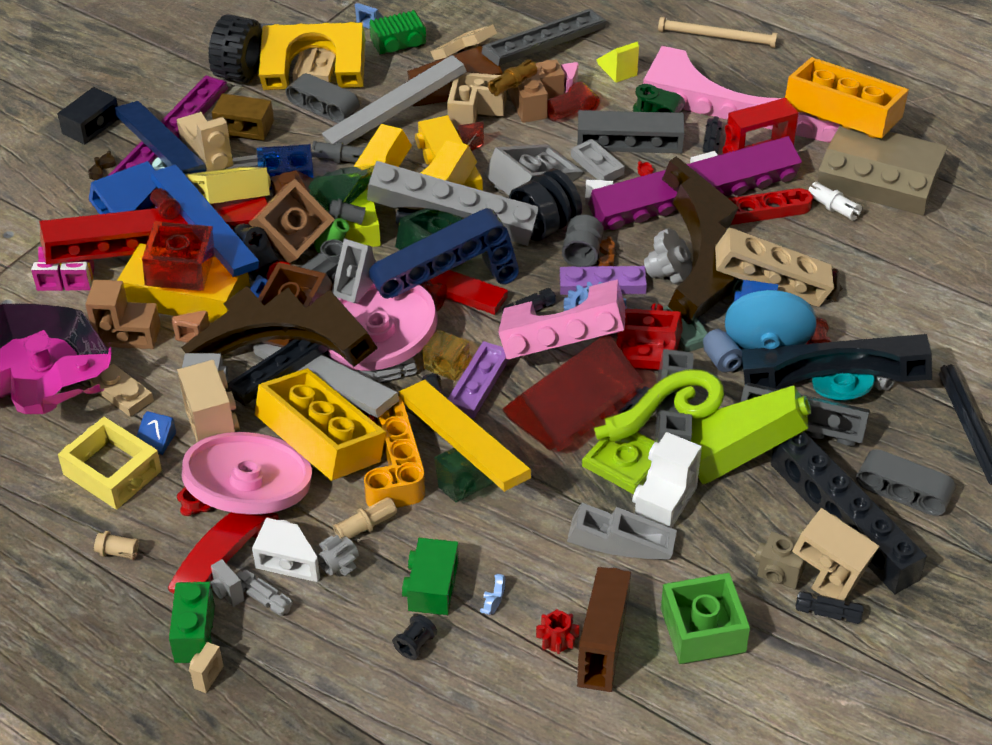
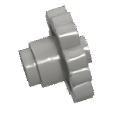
[644,228,692,286]

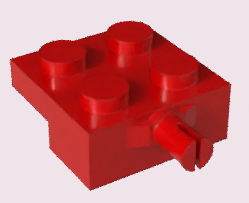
[612,303,683,370]

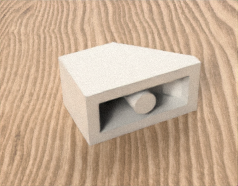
[252,518,320,582]

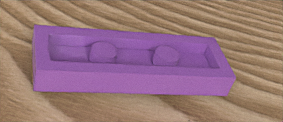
[559,266,647,295]
[448,341,509,419]

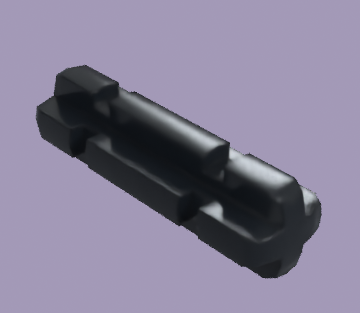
[702,116,722,154]
[502,288,556,314]
[795,591,864,624]

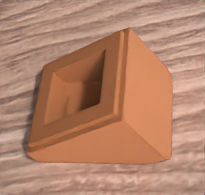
[172,311,210,342]

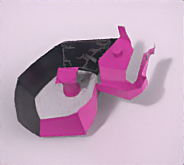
[0,304,112,414]

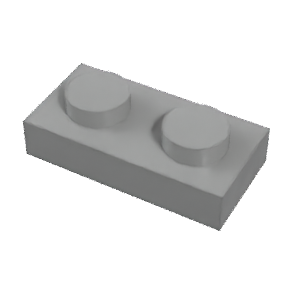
[571,139,625,181]

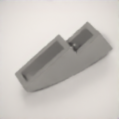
[567,503,677,559]

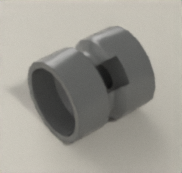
[562,215,604,267]

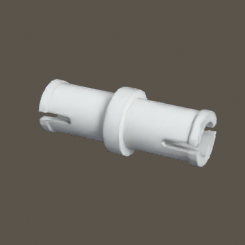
[808,182,862,221]

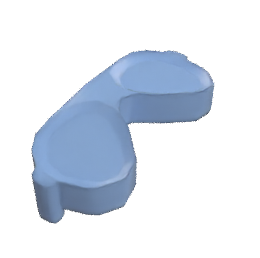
[480,574,505,615]

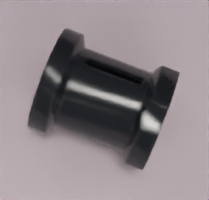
[392,613,437,660]

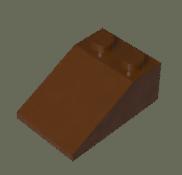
[258,262,333,348]

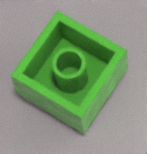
[661,573,750,664]

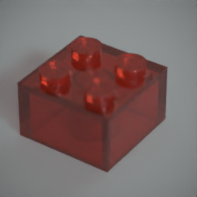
[142,221,214,291]

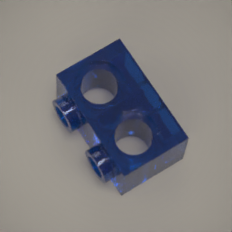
[257,144,314,190]

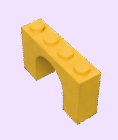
[259,22,366,90]
[349,124,477,213]

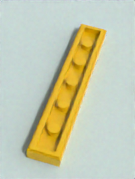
[399,380,531,492]

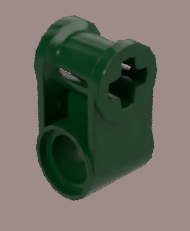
[632,84,685,113]

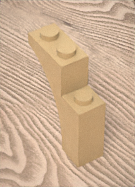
[176,112,233,171]

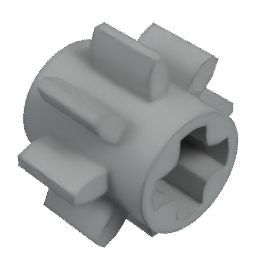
[317,535,359,577]

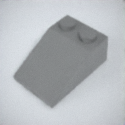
[484,144,583,195]

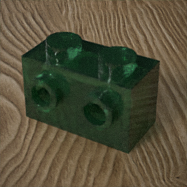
[434,431,506,503]

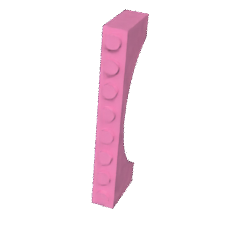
[643,46,840,143]

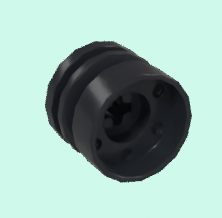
[509,168,582,241]

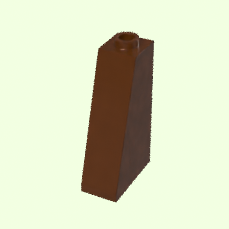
[404,44,503,107]
[577,567,631,692]

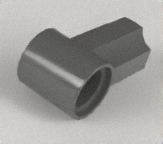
[301,239,343,277]

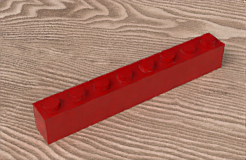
[39,197,267,265]

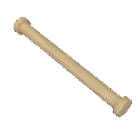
[658,17,777,48]

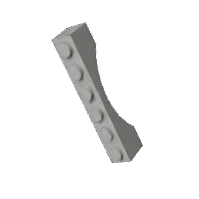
[367,161,538,246]

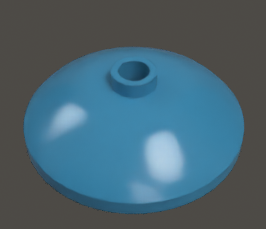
[725,290,816,349]

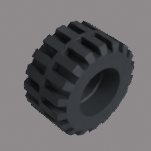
[208,14,262,83]

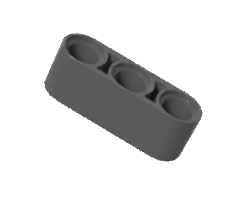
[285,73,360,123]
[856,449,956,516]

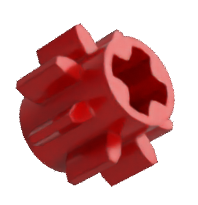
[536,609,579,654]

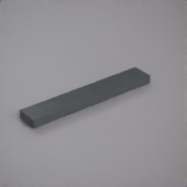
[482,9,606,66]

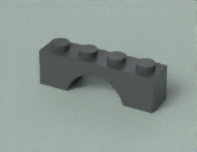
[655,349,693,443]

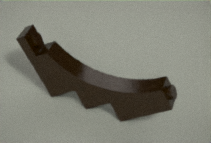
[662,156,739,325]

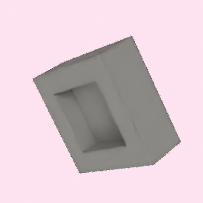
[211,559,244,607]

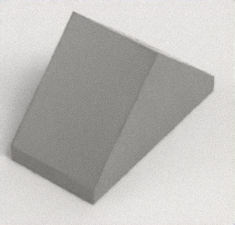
[332,239,376,303]

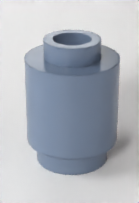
[703,329,742,372]

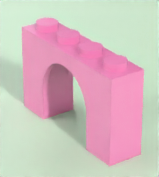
[498,279,626,360]

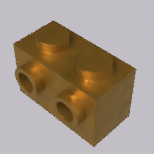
[211,93,274,140]

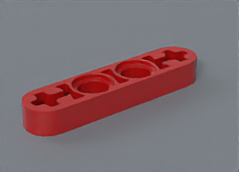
[728,188,813,225]

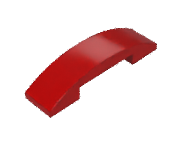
[168,512,279,594]

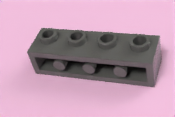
[741,383,870,446]

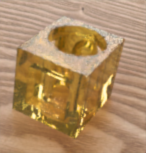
[423,329,472,381]

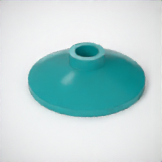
[812,373,874,400]

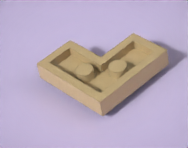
[430,24,497,61]

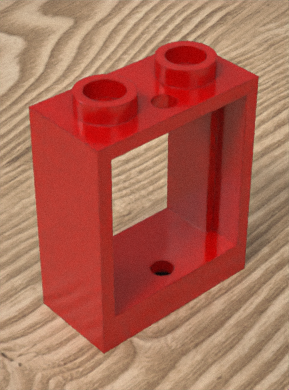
[723,98,799,154]

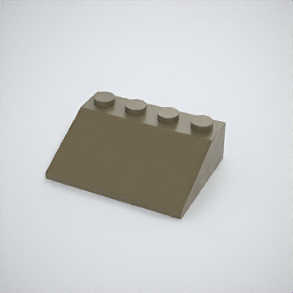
[818,125,948,216]

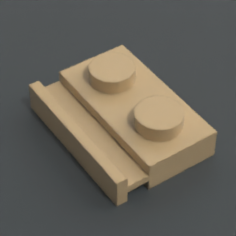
[292,48,336,82]

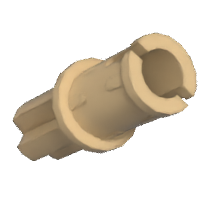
[333,498,397,539]

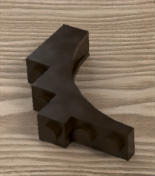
[181,286,378,367]

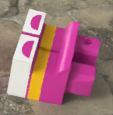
[31,247,95,291]

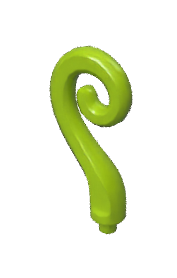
[594,369,724,442]

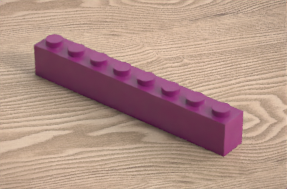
[588,136,802,230]

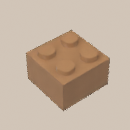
[249,179,335,263]

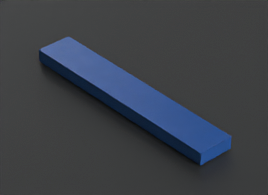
[151,164,259,277]

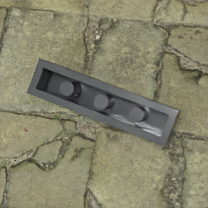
[577,110,684,154]

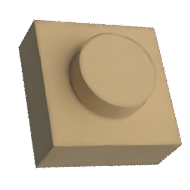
[189,642,224,693]

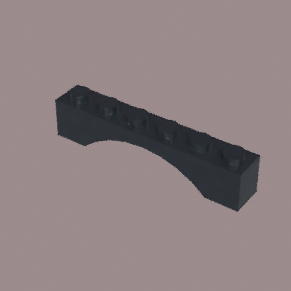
[742,334,932,389]

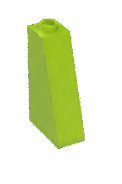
[691,385,811,484]

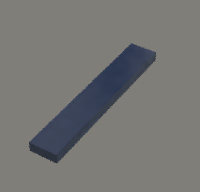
[114,101,206,174]

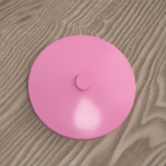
[326,284,438,371]
[182,432,312,514]

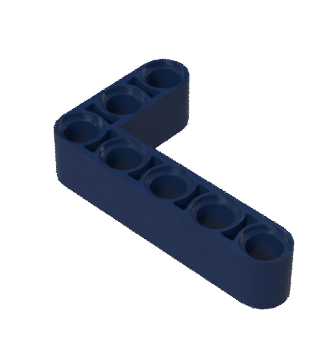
[369,208,519,299]

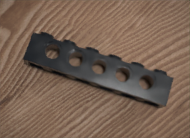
[771,431,927,595]

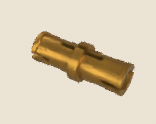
[488,59,538,96]

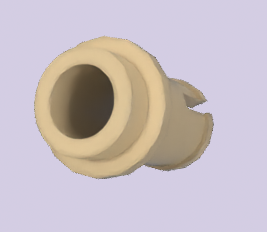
[94,531,139,560]

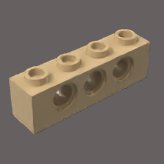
[715,227,834,307]

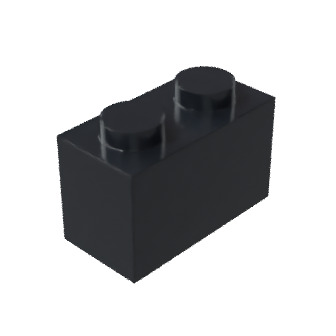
[57,87,119,145]

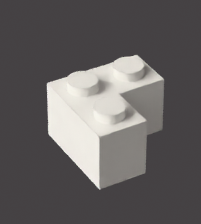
[632,432,702,528]

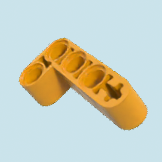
[364,396,425,508]

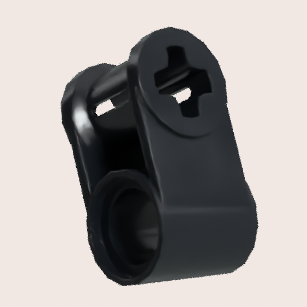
[233,223,279,280]

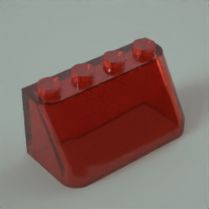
[502,334,644,452]

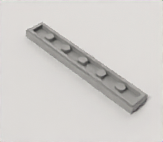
[322,55,467,145]
[253,342,399,418]

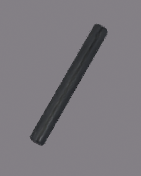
[939,364,992,485]

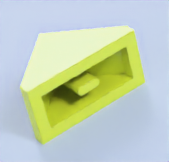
[596,41,639,83]

